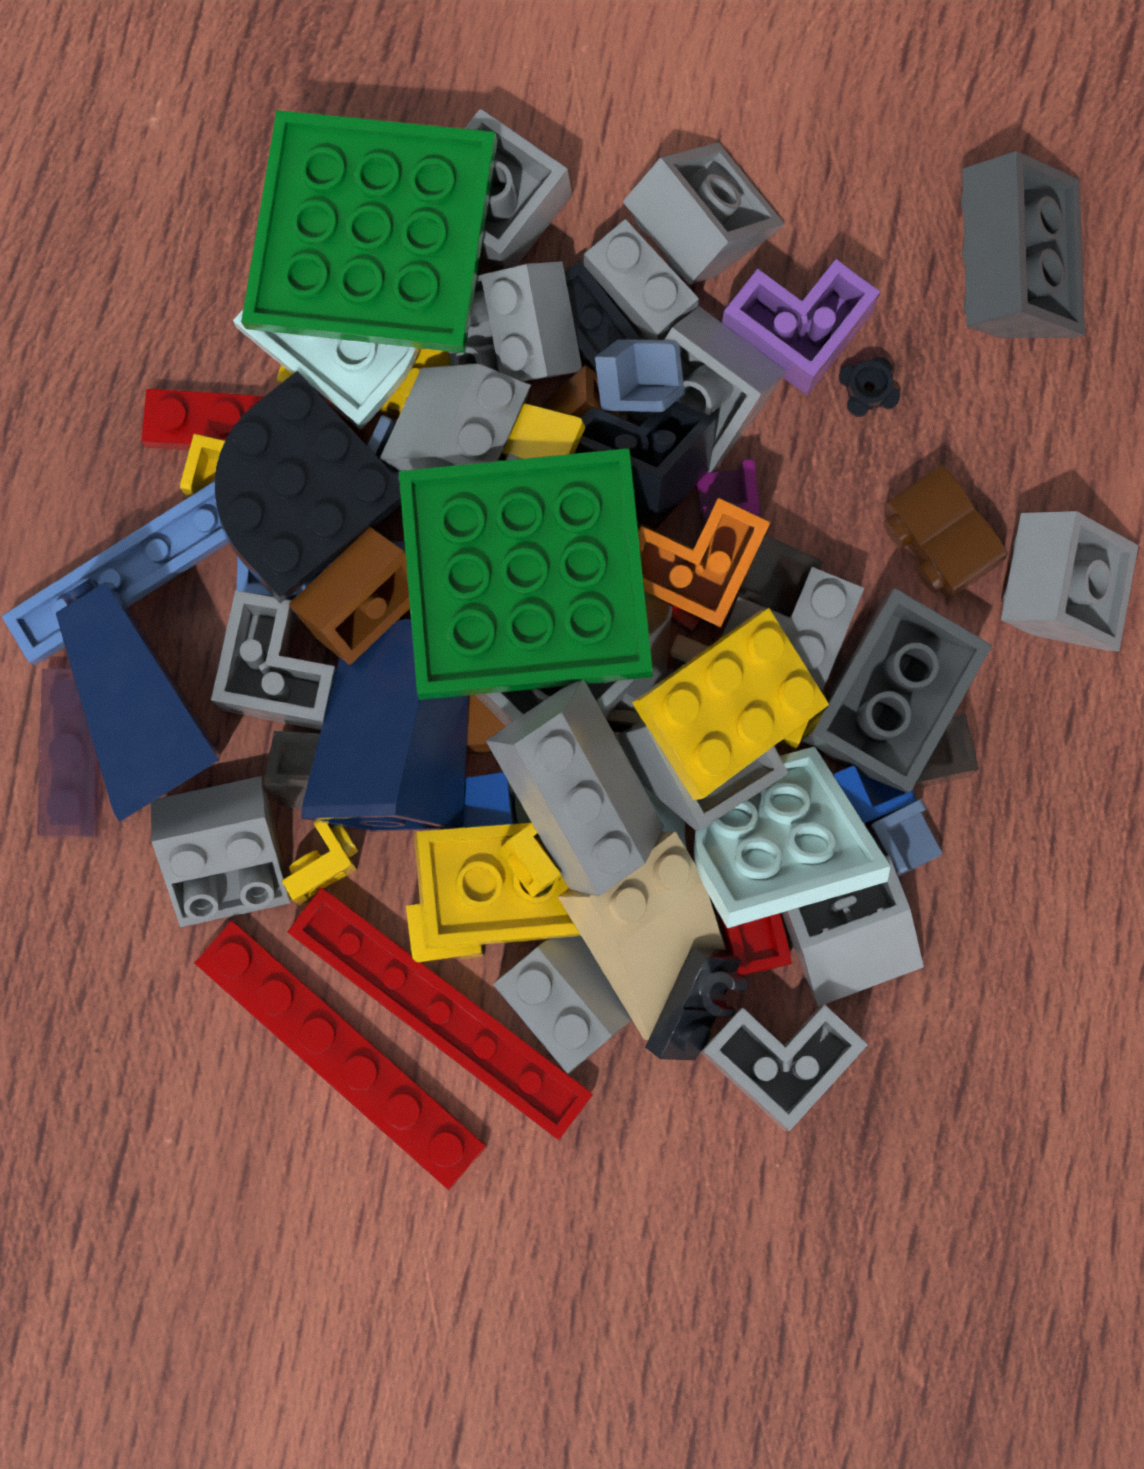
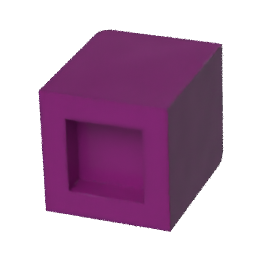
[696,459,761,531]

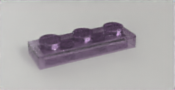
[37,669,99,838]

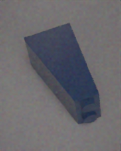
[56,579,221,822]
[301,616,469,832]

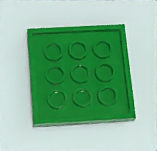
[241,110,497,353]
[399,448,653,700]

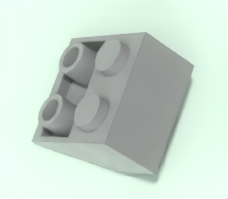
[449,261,582,383]
[151,776,290,927]
[781,855,924,1007]

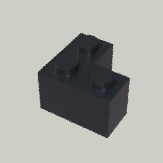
[574,401,716,530]

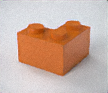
[638,498,771,627]

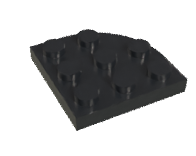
[215,371,401,604]

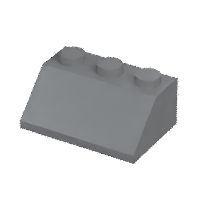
[486,680,664,896]

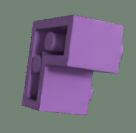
[722,259,880,396]

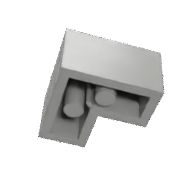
[721,567,864,692]
[211,590,336,730]
[700,1005,868,1131]

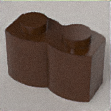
[883,465,1008,600]

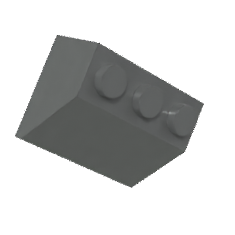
[961,151,1085,338]
[801,588,992,793]

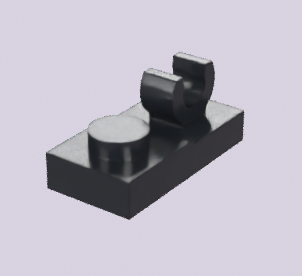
[645,947,749,1061]

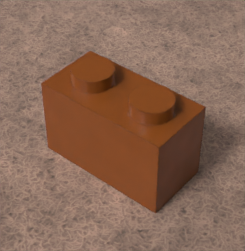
[288,527,410,665]

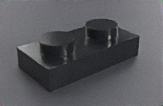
[564,260,642,373]

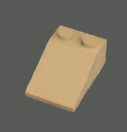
[558,831,725,1040]

